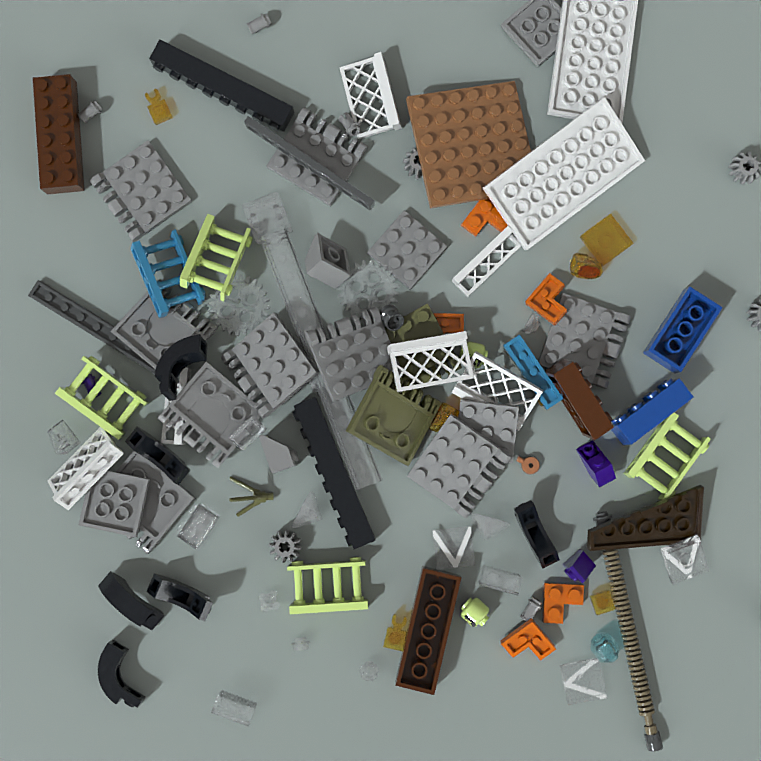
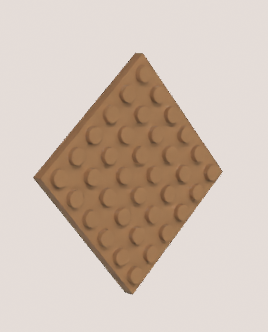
[406,81,531,209]

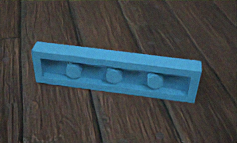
[503,335,563,410]

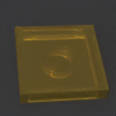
[580,214,634,267]

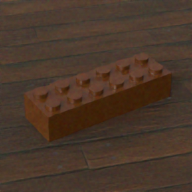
[33,74,85,195]
[395,566,462,695]

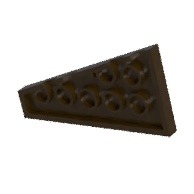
[587,485,704,551]

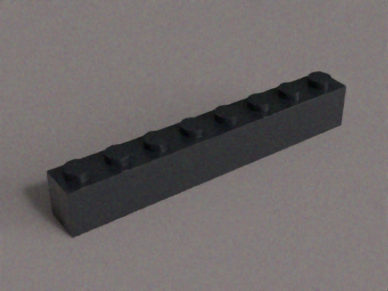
[149,39,294,132]
[292,397,376,550]

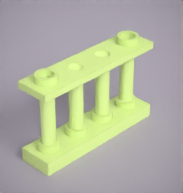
[180,214,253,301]
[55,356,149,440]
[623,412,711,501]
[287,557,368,614]

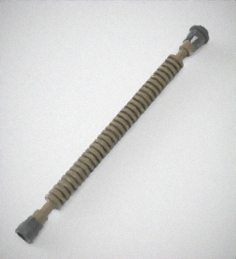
[593,511,663,752]

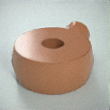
[516,456,540,475]

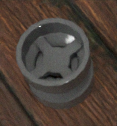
[380,304,404,331]

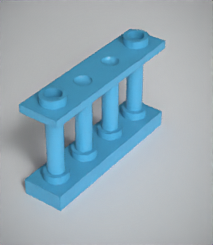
[131,229,206,318]

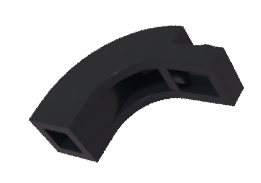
[154,334,207,401]
[125,426,190,485]
[514,500,560,569]
[98,571,165,630]
[146,573,213,621]
[98,639,146,708]

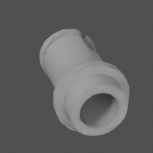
[246,14,272,34]
[78,100,103,123]
[339,112,360,136]
[520,597,542,622]

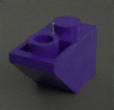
[576,440,616,488]
[563,549,596,583]

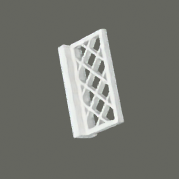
[339,52,402,140]
[387,331,474,392]
[452,351,543,431]
[48,427,124,510]

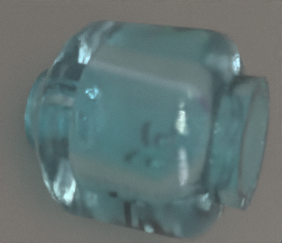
[590,633,620,663]

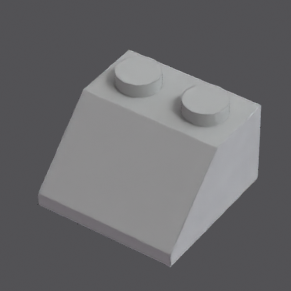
[305,233,351,289]
[259,435,299,473]

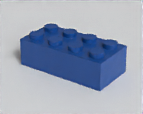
[643,287,723,374]
[611,378,694,445]

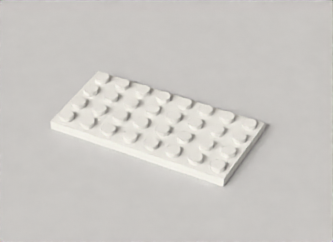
[547,0,638,123]
[483,97,645,250]

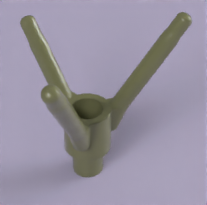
[229,477,274,517]

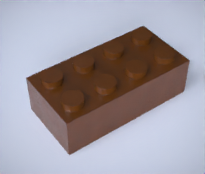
[545,359,614,441]

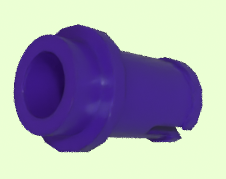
[81,374,102,398]

